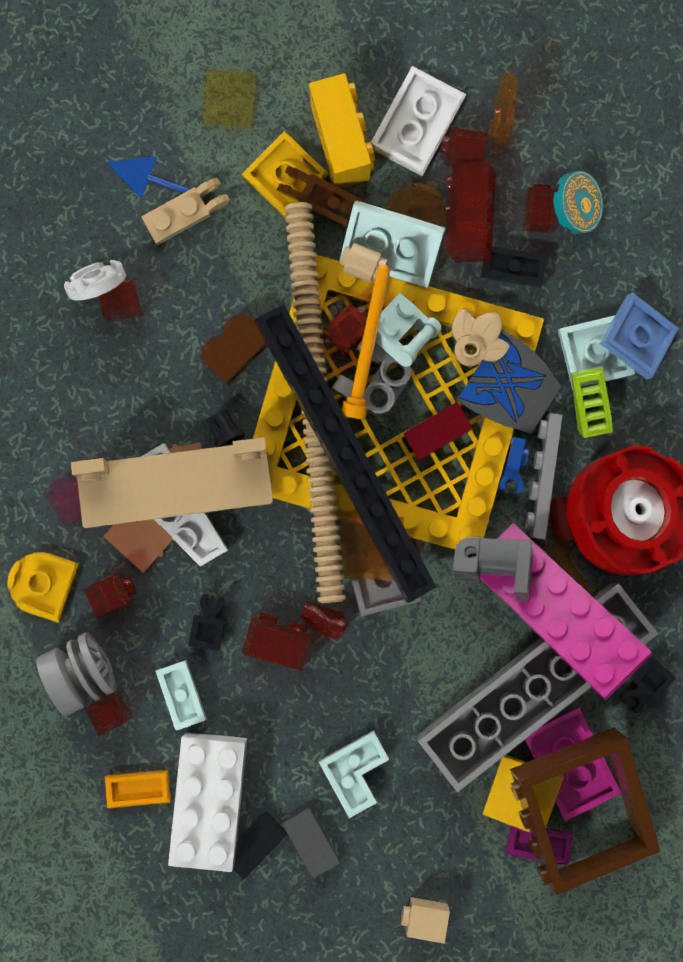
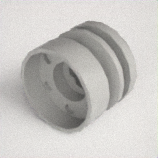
[36,632,117,716]

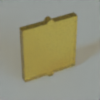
[202,69,257,129]

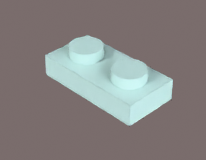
[156,660,207,731]

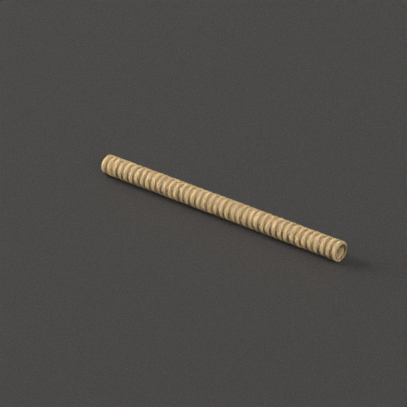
[285,202,346,603]

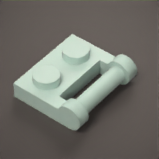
[375,293,441,367]

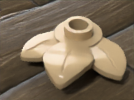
[452,309,510,366]

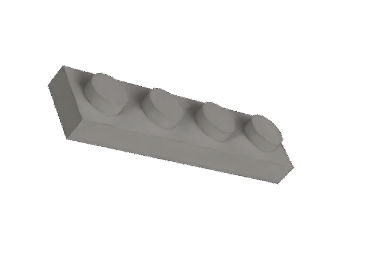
[525,413,563,539]

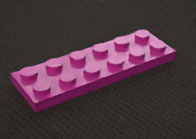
[480,523,652,700]

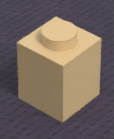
[401,897,450,944]

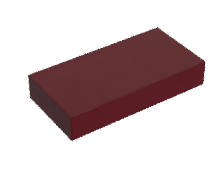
[403,402,473,461]

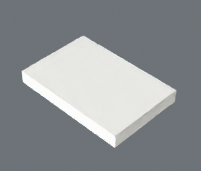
[371,66,466,176]

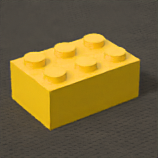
[309,73,375,188]

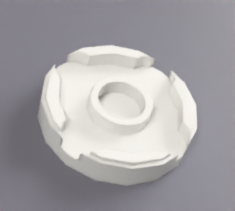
[64,260,126,300]

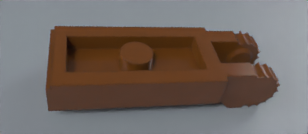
[277,166,367,228]

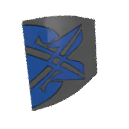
[457,330,561,433]

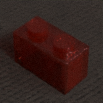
[241,612,313,671]

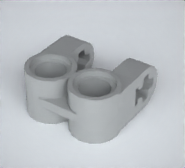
[332,339,411,416]

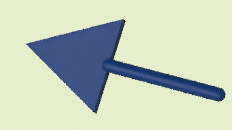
[106,157,204,199]

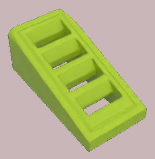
[571,367,613,438]

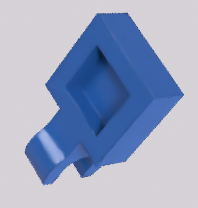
[499,437,529,494]

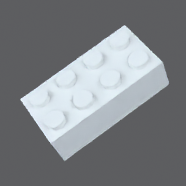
[168,732,247,872]

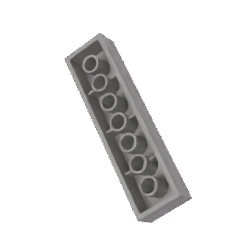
[416,582,658,793]

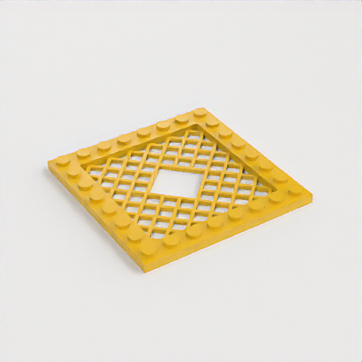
[253,255,544,550]

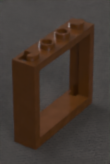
[510,727,660,895]

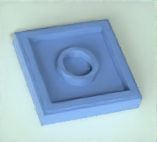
[600,292,679,379]

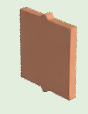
[103,519,174,573]

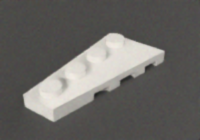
[141,443,228,566]

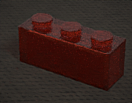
[444,161,496,263]

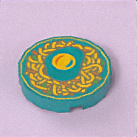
[553,171,603,234]

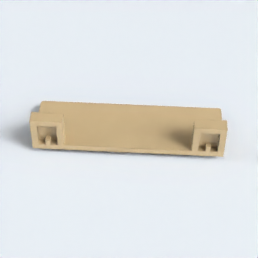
[71,437,273,528]

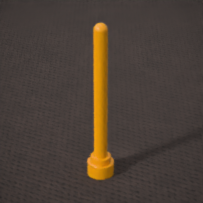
[342,265,390,419]

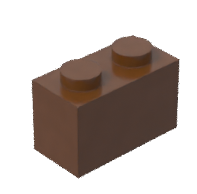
[199,312,268,386]

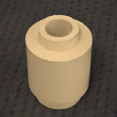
[339,243,388,283]

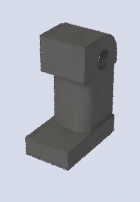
[453,537,534,602]

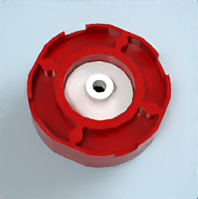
[566,446,683,576]

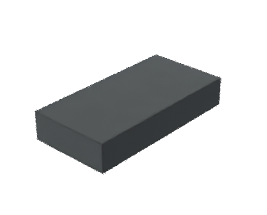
[282,806,340,879]

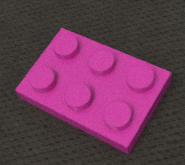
[525,706,621,821]

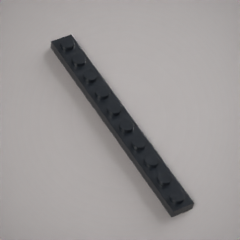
[254,304,436,603]

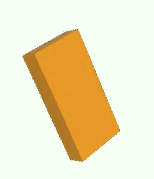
[105,770,171,808]

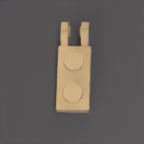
[141,177,230,245]

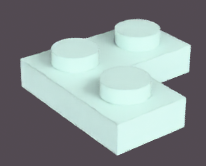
[319,730,389,818]

